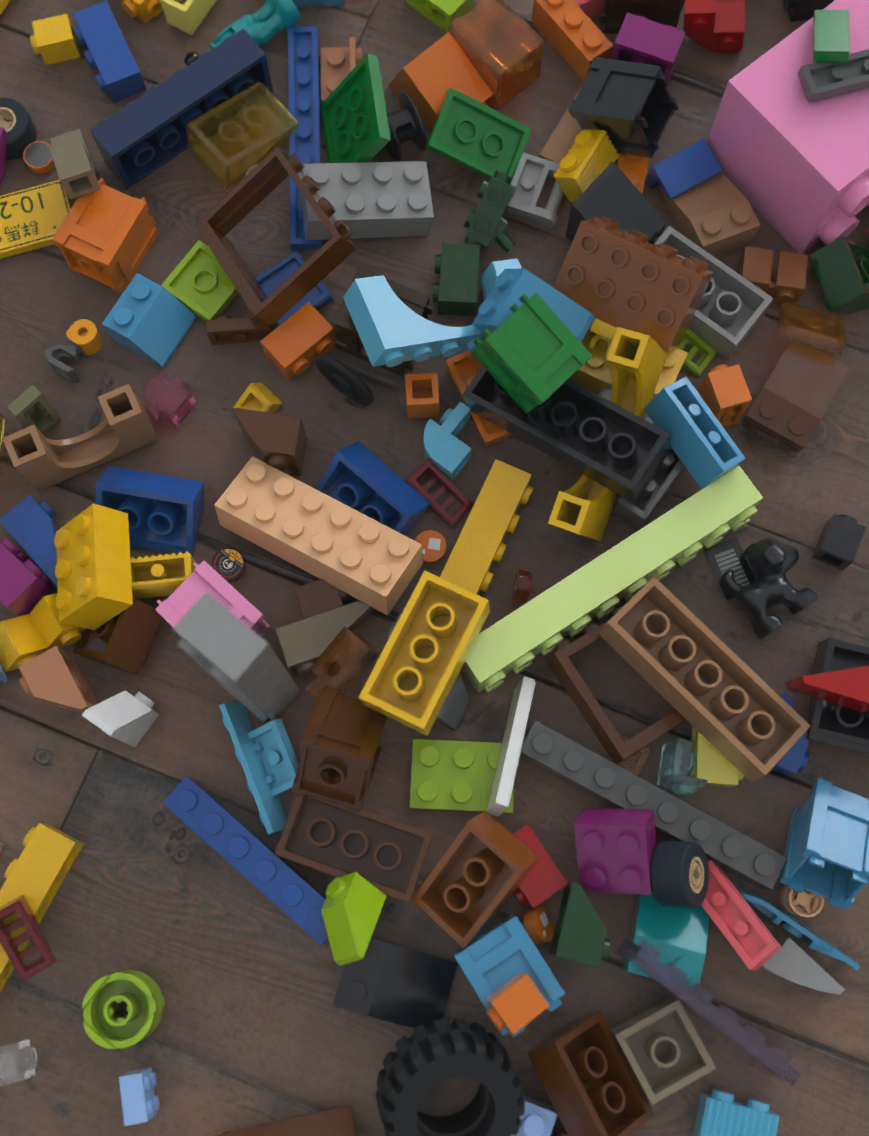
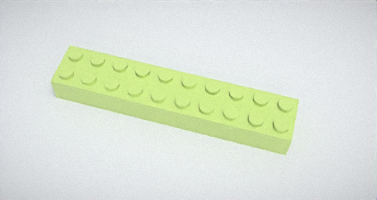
[461,466,763,693]

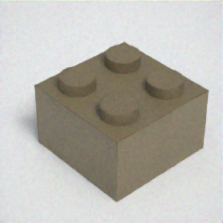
[610,996,716,1105]

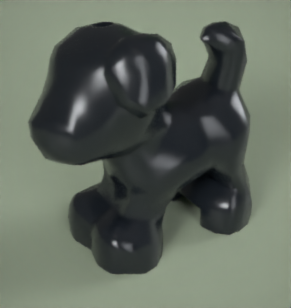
[721,537,818,639]

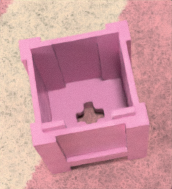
[155,560,271,637]

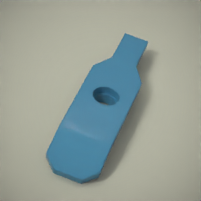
[735,886,861,971]

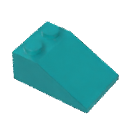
[621,892,710,991]

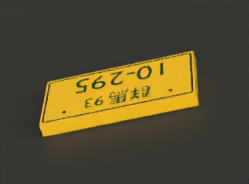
[0,180,71,259]

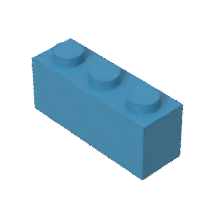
[644,377,746,489]

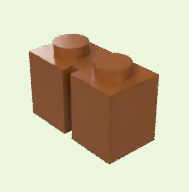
[737,246,808,304]

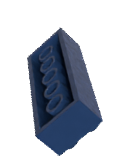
[90,29,273,190]

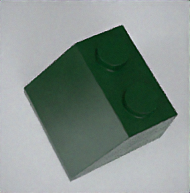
[809,236,869,315]
[550,882,611,968]

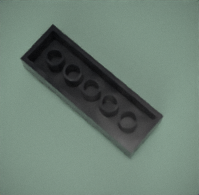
[463,366,672,503]

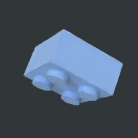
[119,1067,160,1126]

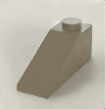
[275,601,376,674]

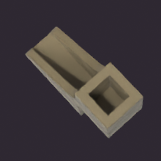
[49,129,100,199]

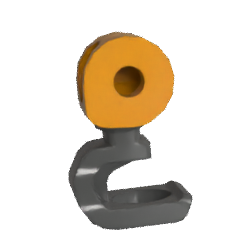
[45,319,103,383]

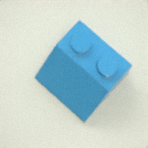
[102,273,198,369]

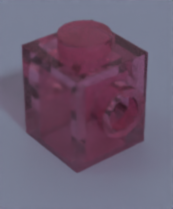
[141,371,197,428]

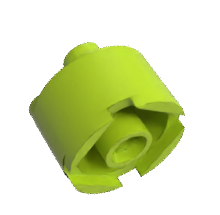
[82,970,165,1049]

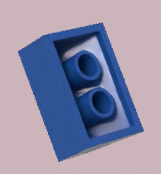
[315,441,431,536]
[95,466,205,556]

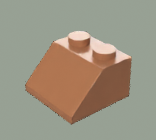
[18,646,98,714]

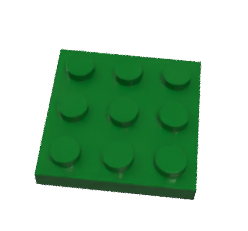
[320,53,391,163]

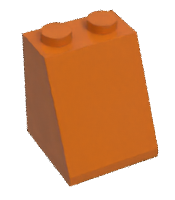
[388,32,493,130]

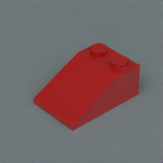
[785,666,869,712]

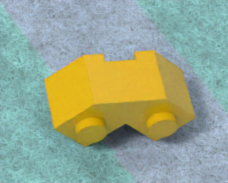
[0,593,85,672]

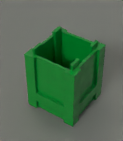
[472,293,592,413]

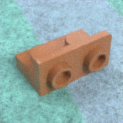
[321,37,363,104]

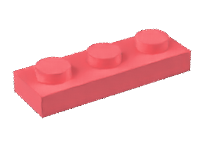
[701,860,782,971]

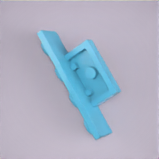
[219,701,299,835]

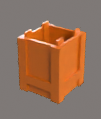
[52,178,160,294]

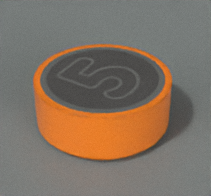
[23,141,55,174]

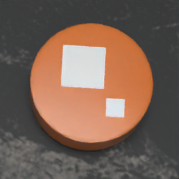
[415,530,447,565]
[523,906,554,945]

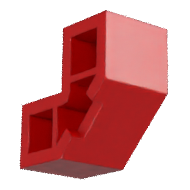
[683,0,745,53]

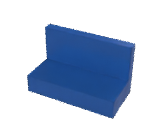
[645,138,723,201]

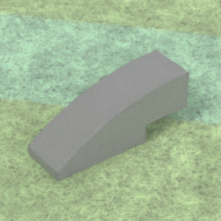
[726,936,845,995]

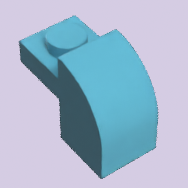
[423,401,472,482]

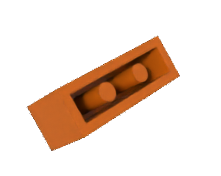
[531,0,613,81]

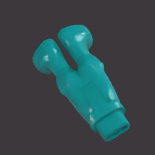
[209,0,301,51]

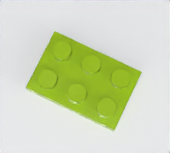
[410,739,514,814]

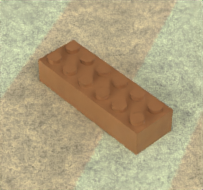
[598,576,810,782]

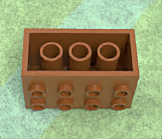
[553,216,714,352]

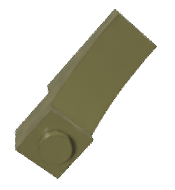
[7,384,61,435]

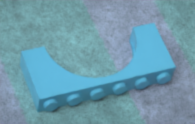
[343,258,522,367]

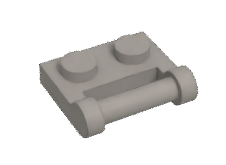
[505,152,564,228]

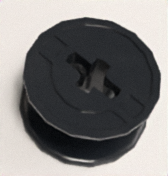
[385,90,427,162]

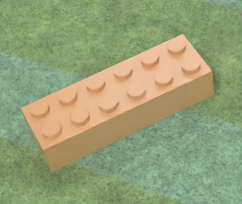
[214,456,423,616]

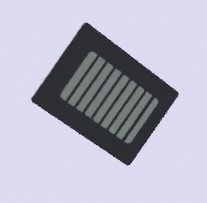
[704,538,756,600]

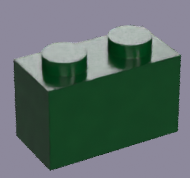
[432,243,480,317]

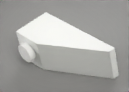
[82,690,160,747]

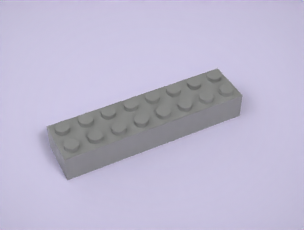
[173,592,302,723]

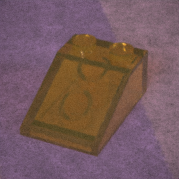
[187,82,299,190]

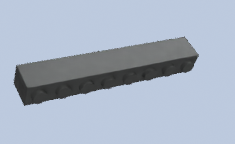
[520,720,787,890]

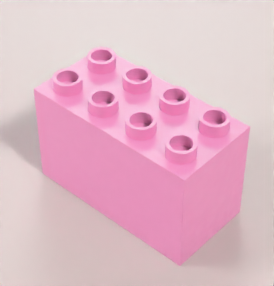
[706,0,869,254]

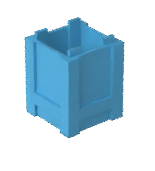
[779,778,869,909]
[453,914,565,1037]

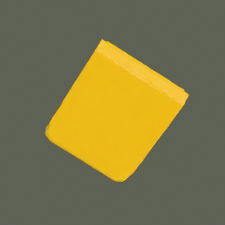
[233,383,282,413]

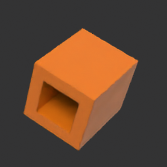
[405,373,439,419]
[485,972,550,1035]

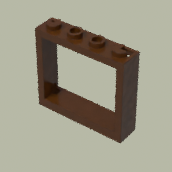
[195,147,357,326]
[548,605,686,764]

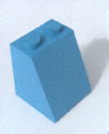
[473,269,595,342]

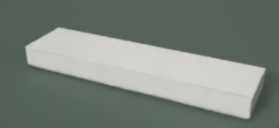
[487,676,536,817]

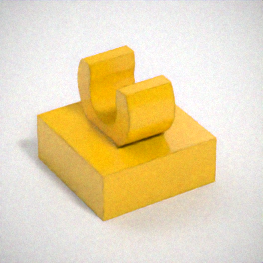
[589,318,617,355]

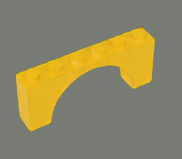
[548,326,668,542]

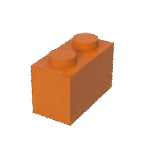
[260,302,336,380]
[698,364,752,427]

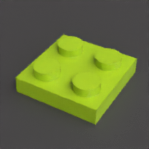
[161,240,239,321]

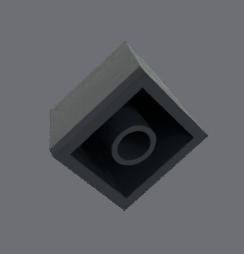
[565,162,666,245]

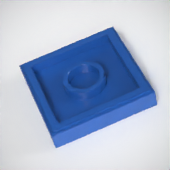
[255,250,333,327]

